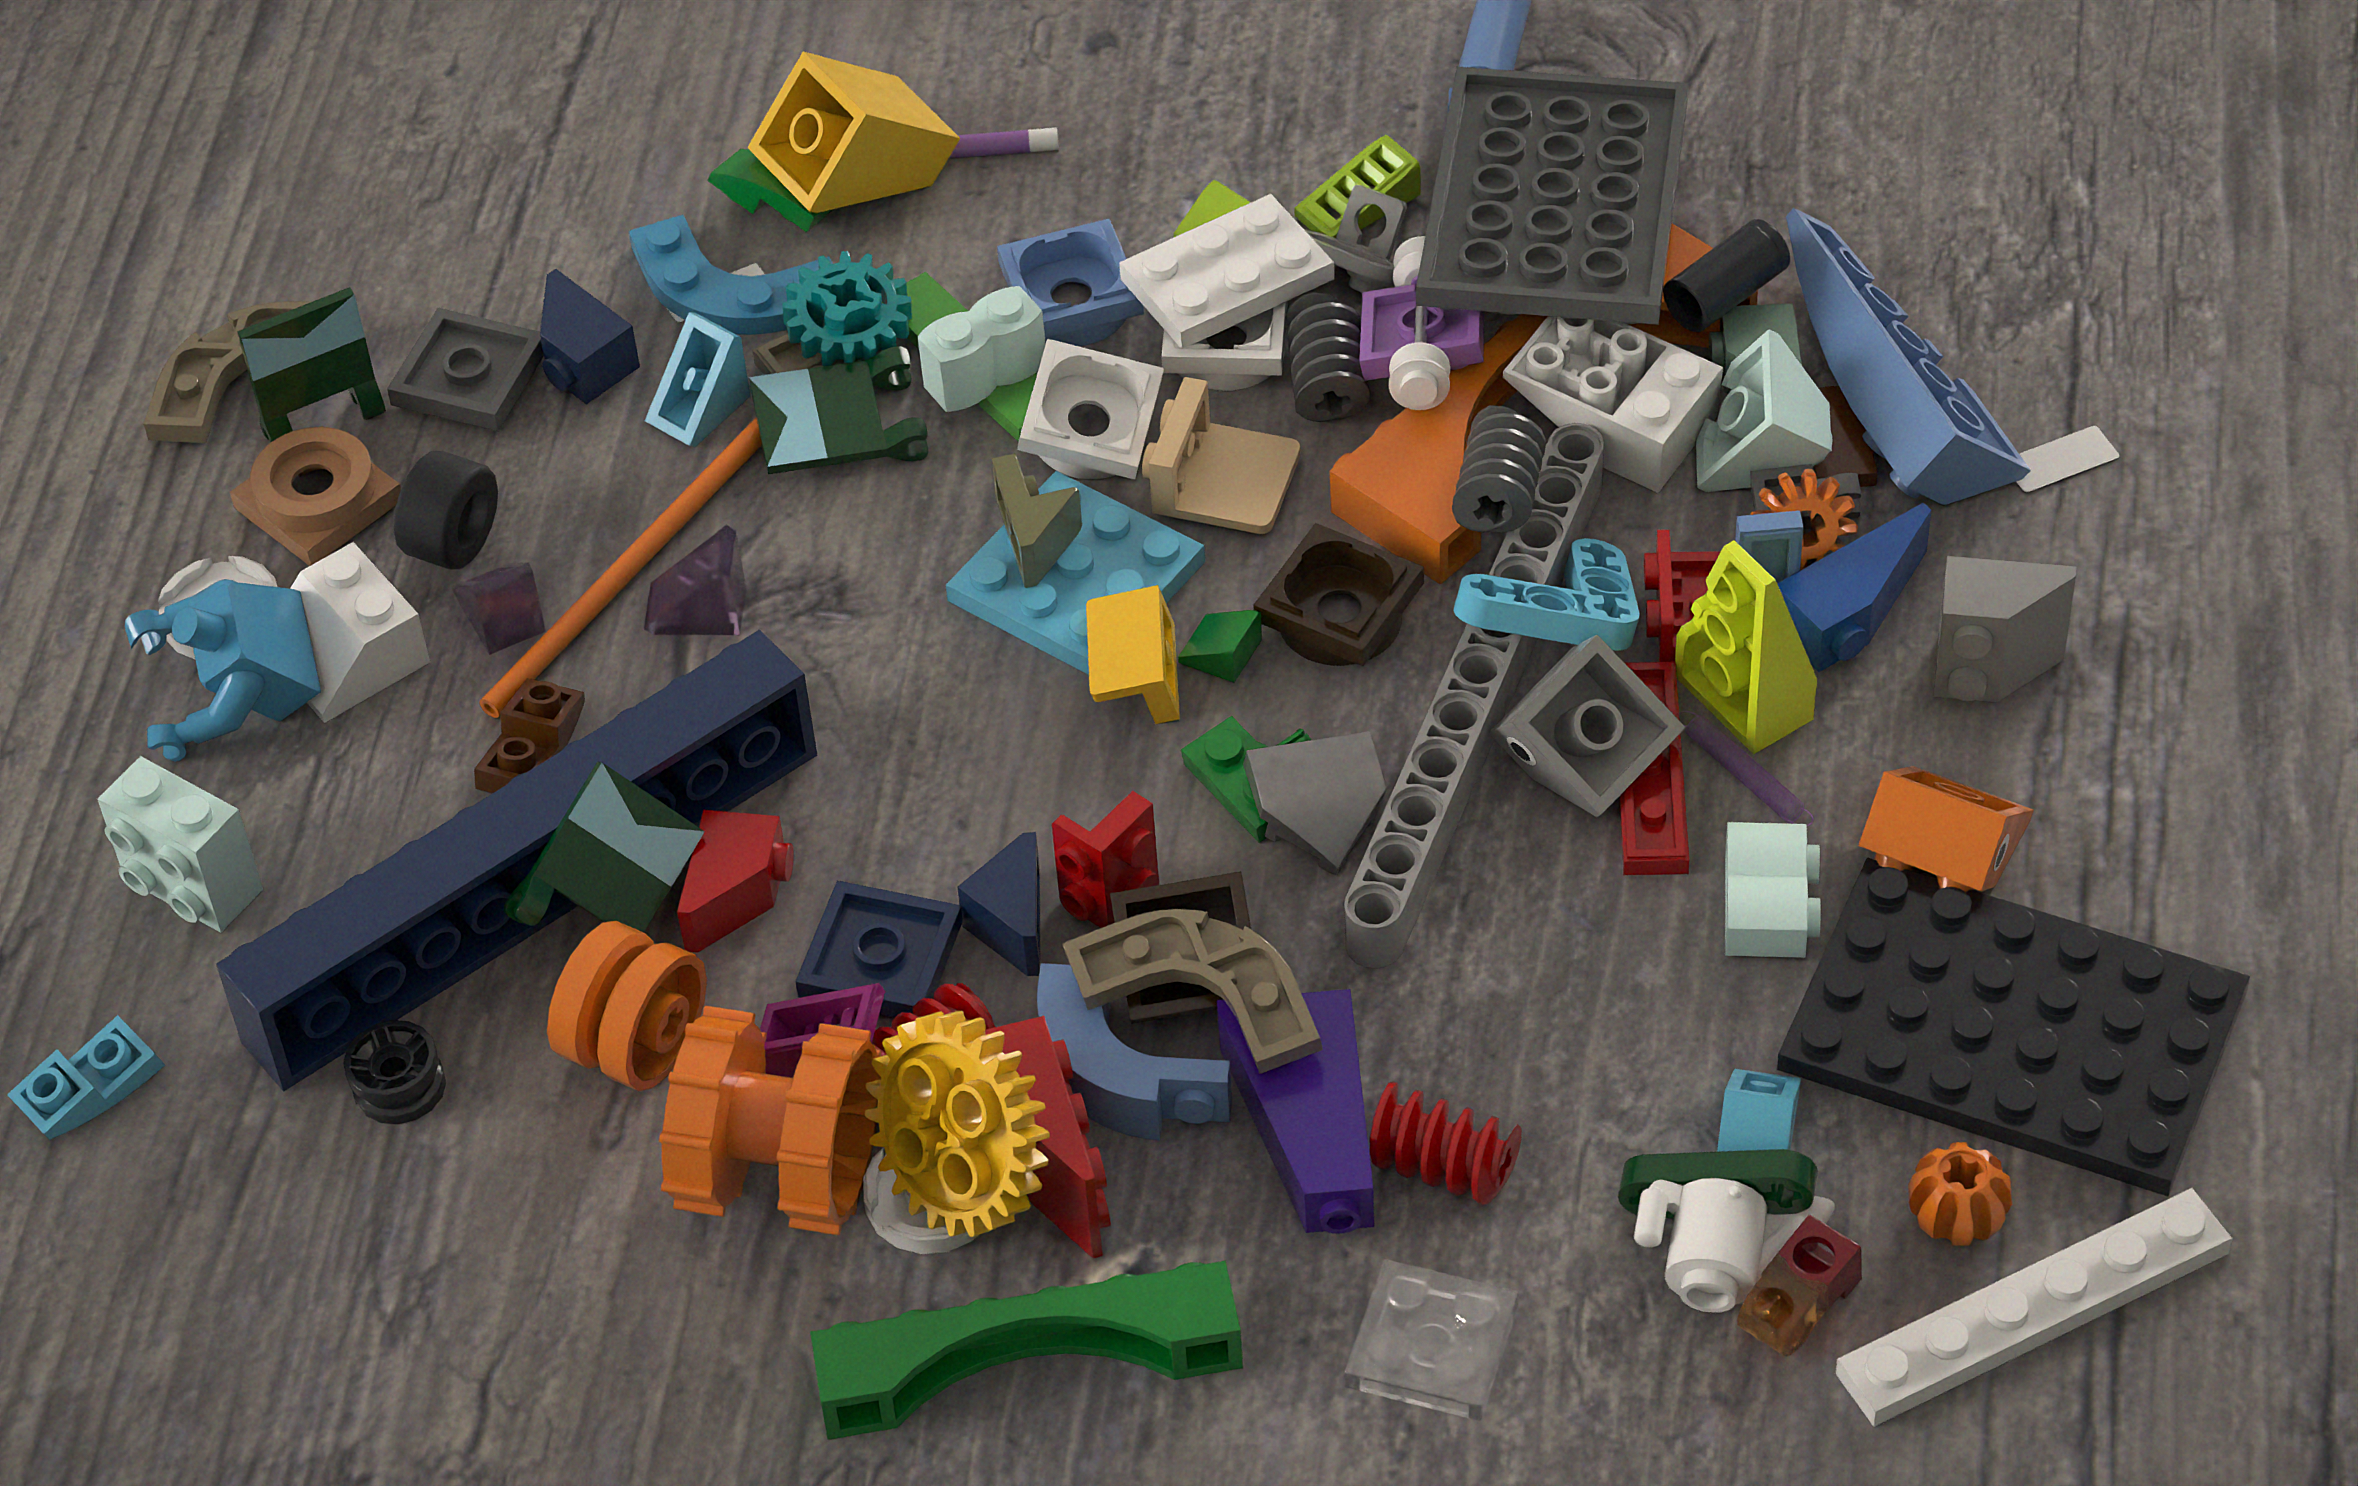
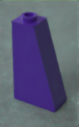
[1217,989,1374,1234]

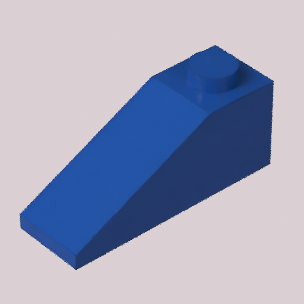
[1777,502,1931,672]

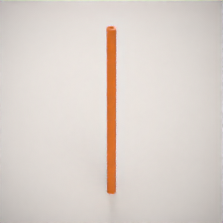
[479,417,762,718]

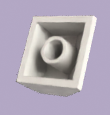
[290,542,430,723]

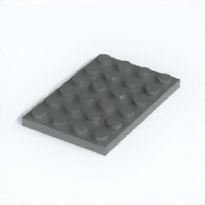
[1416,67,1689,325]

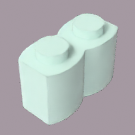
[918,286,1046,412]
[1725,822,1821,958]

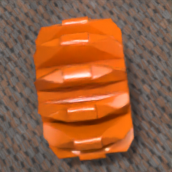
[1750,469,1858,571]

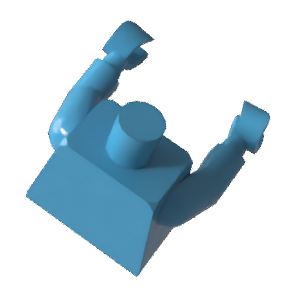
[125,579,321,762]

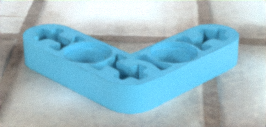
[1453,538,1640,651]

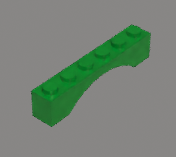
[810,1260,1243,1440]

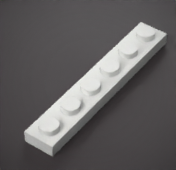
[1836,1188,2232,1427]

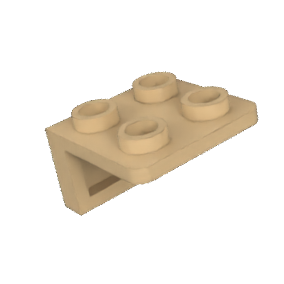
[1142,377,1300,534]

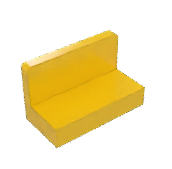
[1086,585,1180,724]

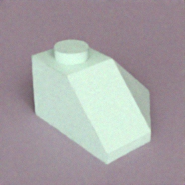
[1696,329,1833,492]

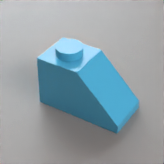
[1717,1069,1801,1152]

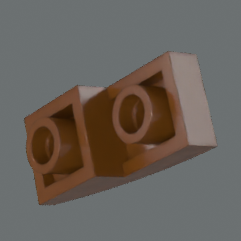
[474,678,585,793]

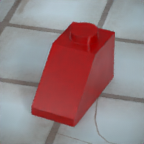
[677,810,794,953]

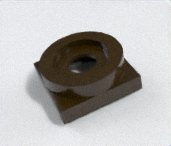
[1253,523,1424,666]

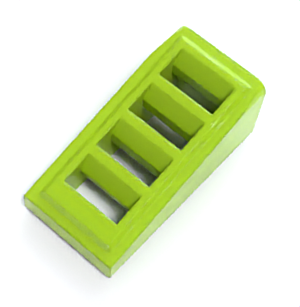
[1294,135,1421,239]

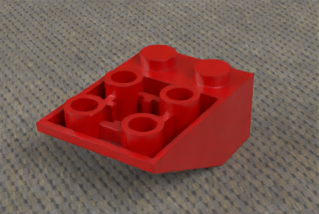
[985,1016,1111,1258]

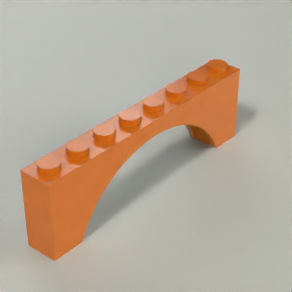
[1330,223,1758,585]

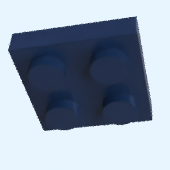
[795,880,963,1017]

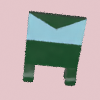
[237,287,386,442]
[749,346,929,475]
[504,762,705,932]

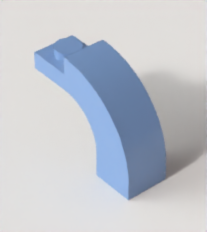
[1037,963,1232,1140]

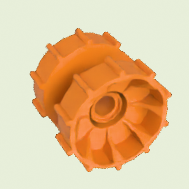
[659,1005,881,1235]

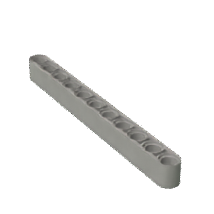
[1344,423,1604,968]

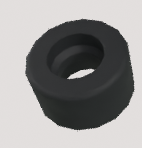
[393,451,498,570]

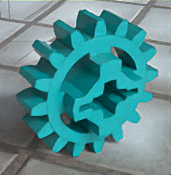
[782,251,912,366]

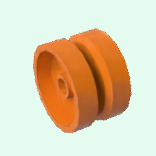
[547,921,707,1091]

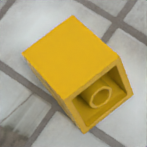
[747,51,960,213]

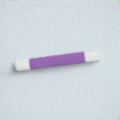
[949,128,1059,158]

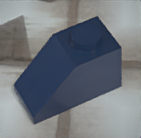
[540,269,640,405]

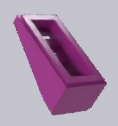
[760,983,885,1078]

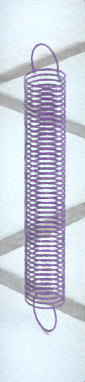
[1679,711,1814,826]

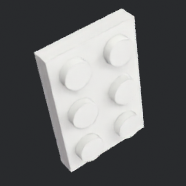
[1119,194,1334,349]

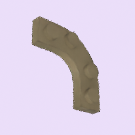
[144,301,310,443]
[1062,909,1323,1074]

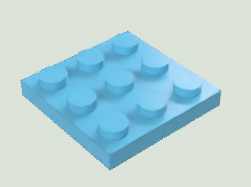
[946,471,1205,675]

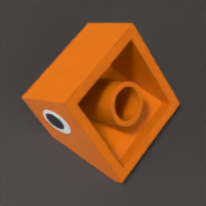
[1858,766,2034,892]

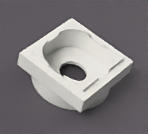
[1161,301,1288,391]
[1017,339,1164,480]

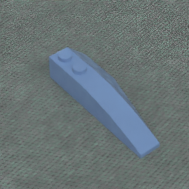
[1786,208,2031,505]

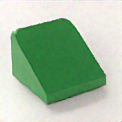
[1178,610,1262,683]

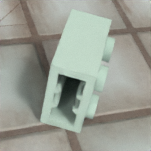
[97,756,263,933]

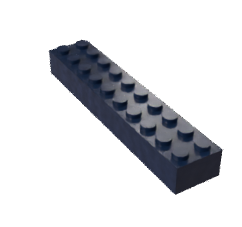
[216,630,817,1092]

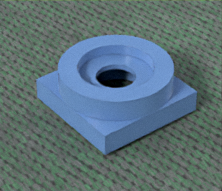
[997,219,1144,346]

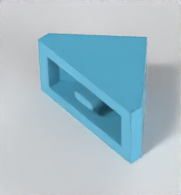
[645,312,750,447]

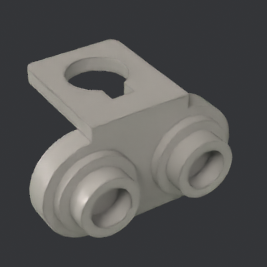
[1305,185,1407,292]

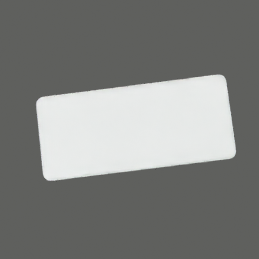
[2016,426,2119,492]

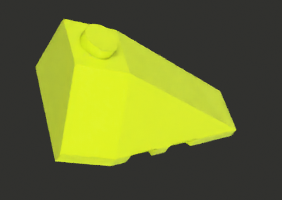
[1675,541,1817,755]

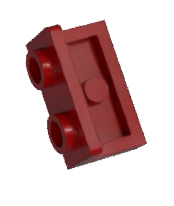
[1644,529,1721,662]
[1052,791,1159,928]

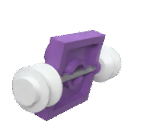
[1359,236,1484,410]

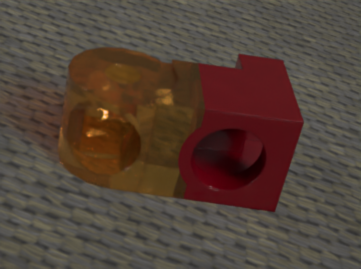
[1737,1214,1862,1356]

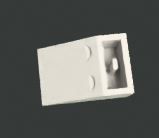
[1503,316,1723,493]

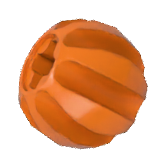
[1908,1142,2012,1246]

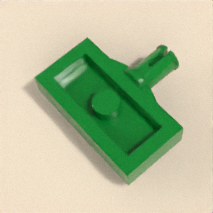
[1181,716,1311,843]

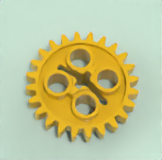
[865,1011,1050,1237]

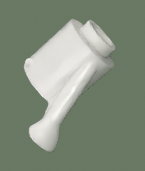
[1634,1178,1835,1313]

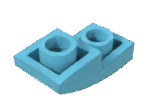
[7,1015,165,1140]

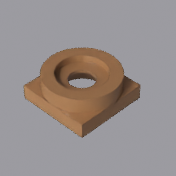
[230,426,401,566]

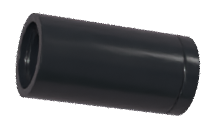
[1663,219,1790,332]

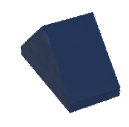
[957,832,1040,976]

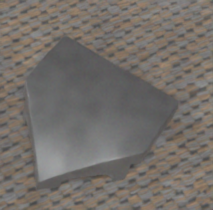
[1243,731,1386,875]

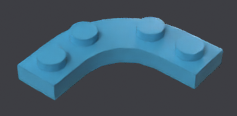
[628,215,833,335]

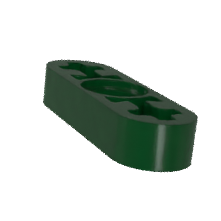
[1618,1149,1818,1218]

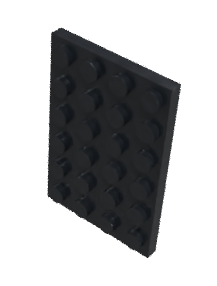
[1777,857,2250,1197]

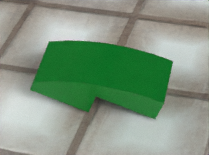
[707,148,834,233]

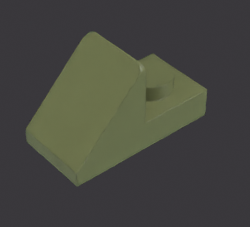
[992,453,1082,588]

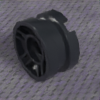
[343,1020,446,1125]

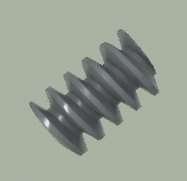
[1285,292,1370,422]
[1452,405,1546,533]

